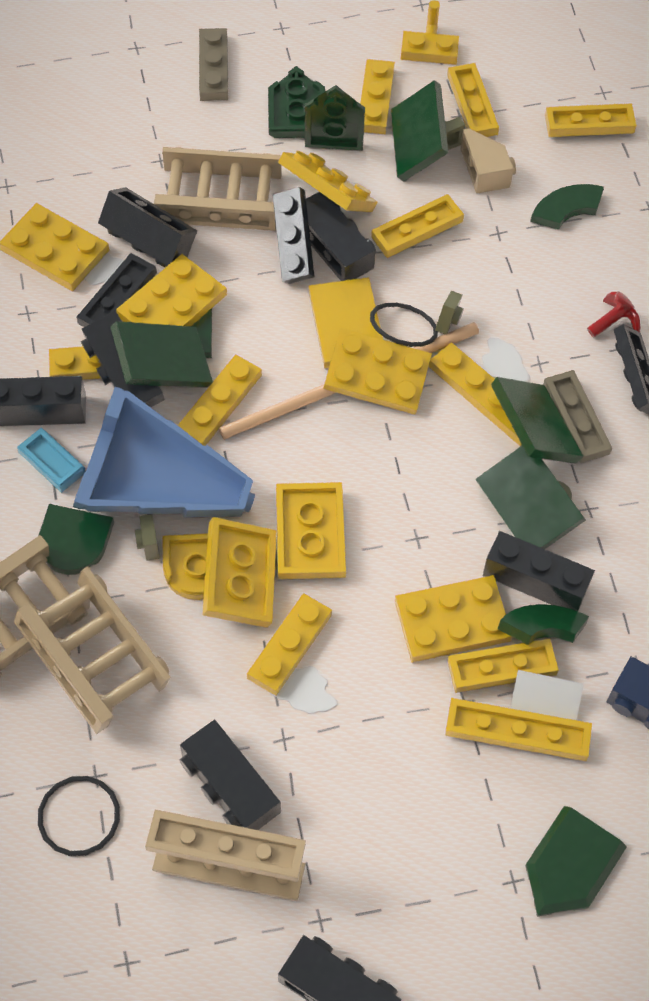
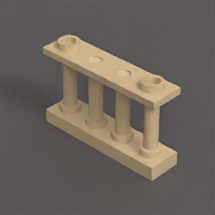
[154,147,282,231]
[0,535,90,677]
[14,566,171,734]
[145,809,306,901]

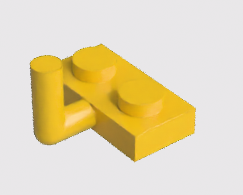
[400,0,459,65]

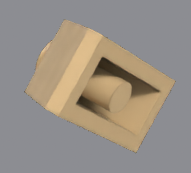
[460,128,516,194]

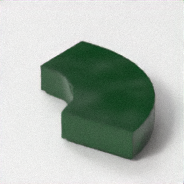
[530,184,604,230]
[497,604,589,645]

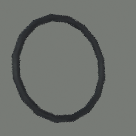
[370,302,438,347]
[38,776,120,856]

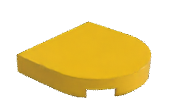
[162,533,208,600]

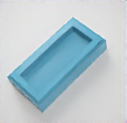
[17,427,86,493]

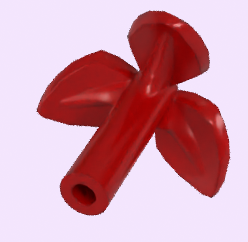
[587,291,641,338]

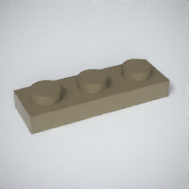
[199,28,228,101]
[543,370,612,463]

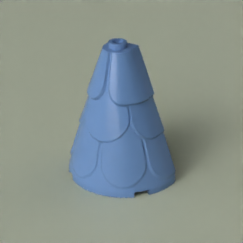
[73,387,255,518]

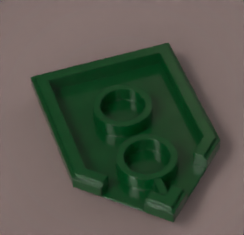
[268,66,325,138]
[305,85,365,151]
[525,806,627,917]

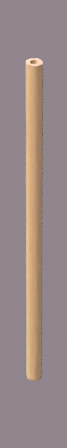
[219,322,479,440]

